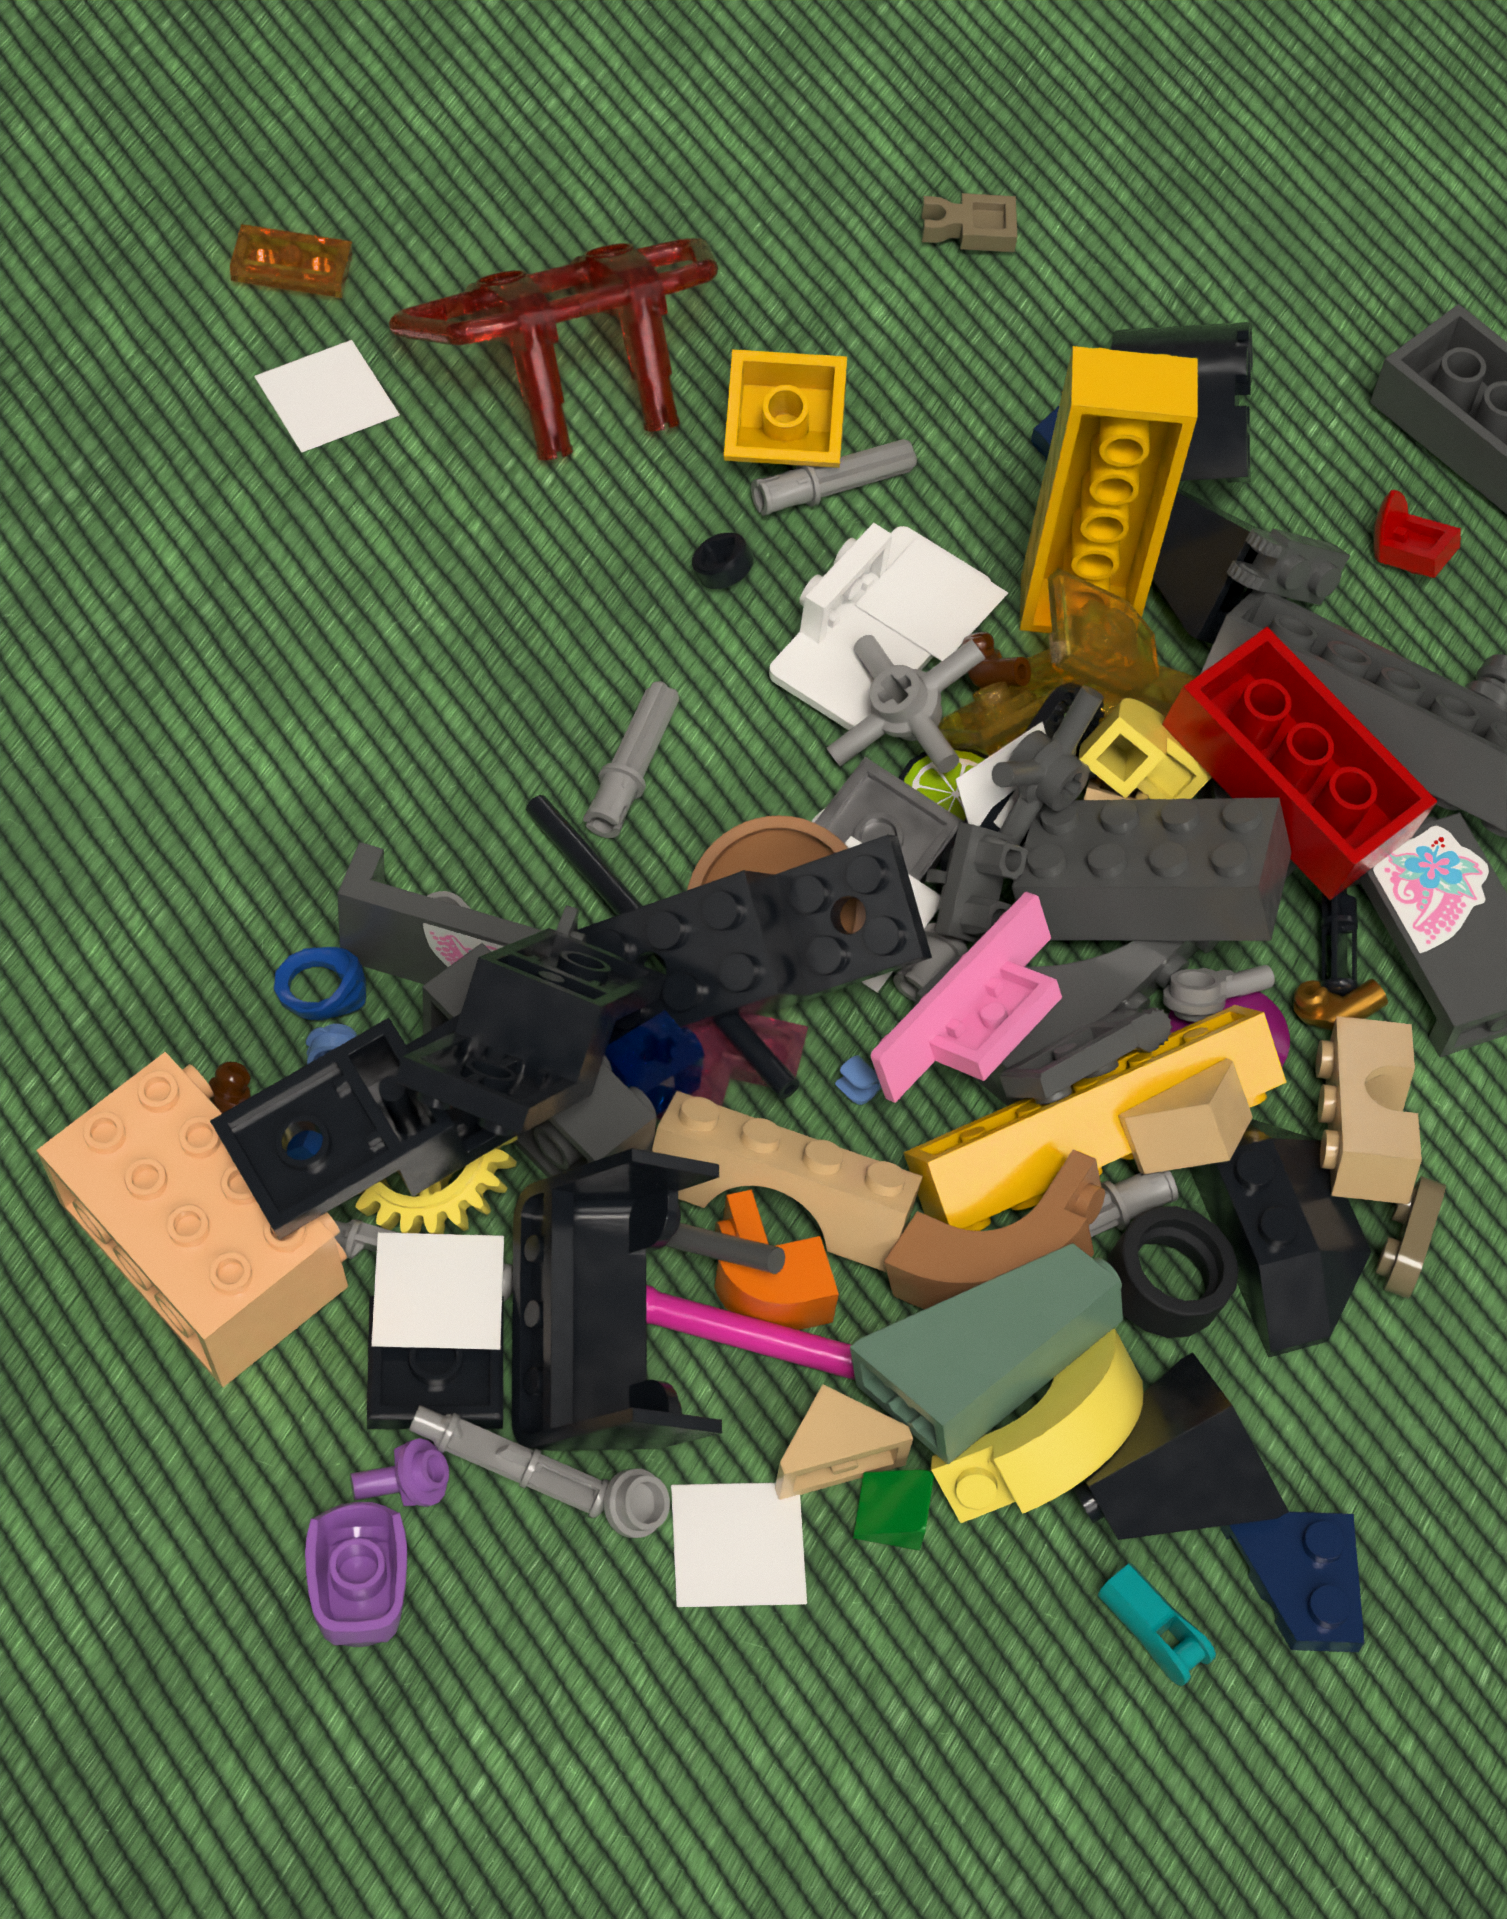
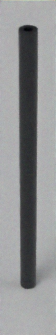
[526,795,799,1099]

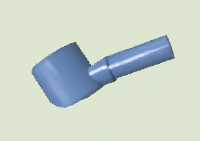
[835,1055,881,1105]

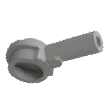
[1163,965,1275,1022]

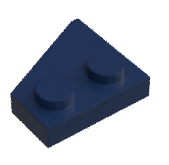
[1220,1512,1365,1652]

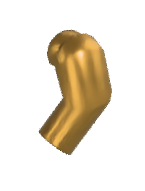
[1294,979,1388,1031]

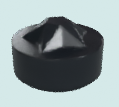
[692,533,754,589]

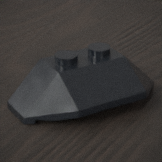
[1189,1119,1371,1358]

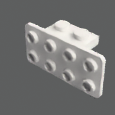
[769,523,991,730]

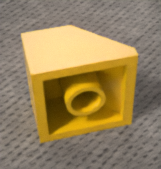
[724,349,847,468]

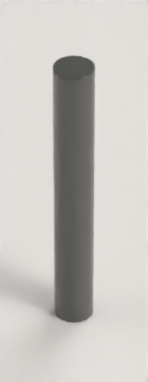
[665,1223,785,1274]

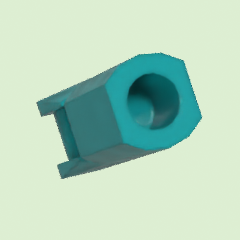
[1098,1563,1216,1686]

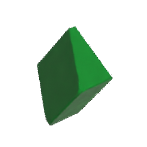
[853,1469,934,1551]

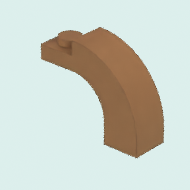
[884,1149,1105,1309]

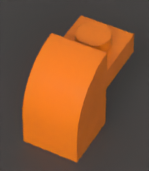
[714,1189,839,1330]

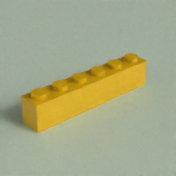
[903,1005,1287,1231]

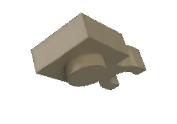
[921,193,1017,252]

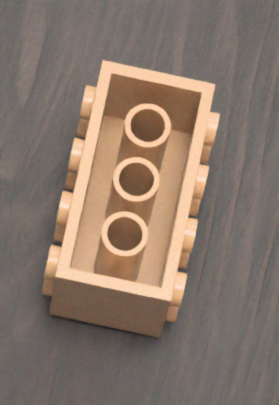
[36,1052,348,1387]

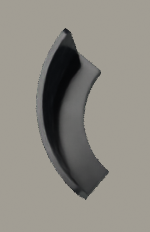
[1111,322,1253,483]

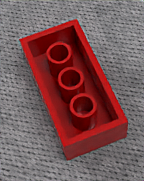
[1162,626,1438,900]

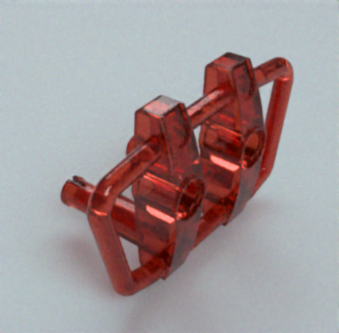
[389,238,718,460]

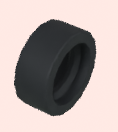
[1107,1206,1239,1338]

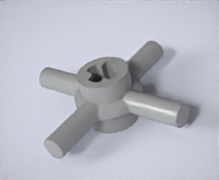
[826,635,986,773]

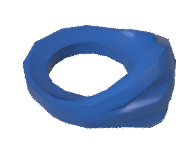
[274,947,367,1021]

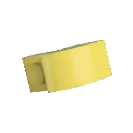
[1079,698,1212,799]

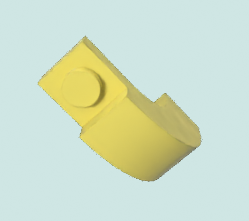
[931,1328,1143,1523]

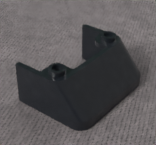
[512,1148,722,1451]

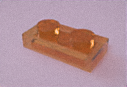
[230,224,352,298]

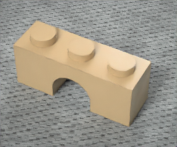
[1316,1016,1422,1204]

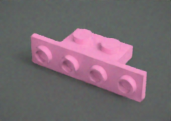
[871,892,1062,1103]

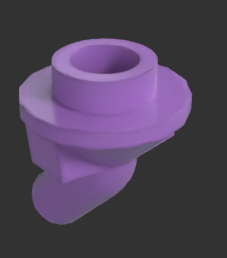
[350,1438,449,1507]

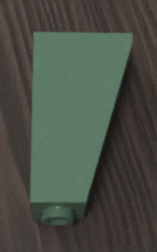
[850,1243,1123,1464]

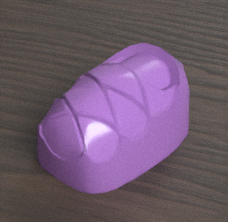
[305,1502,407,1647]

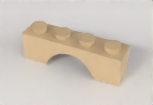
[651,1091,923,1272]

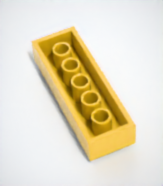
[1019,346,1198,642]

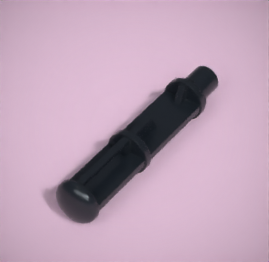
[1321,888,1358,996]

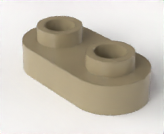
[1375,1176,1446,1299]

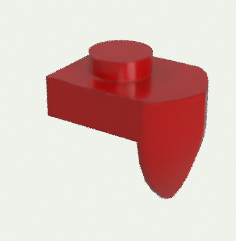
[1373,489,1461,578]

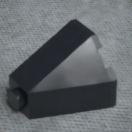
[1153,488,1287,644]
[1073,1352,1289,1540]

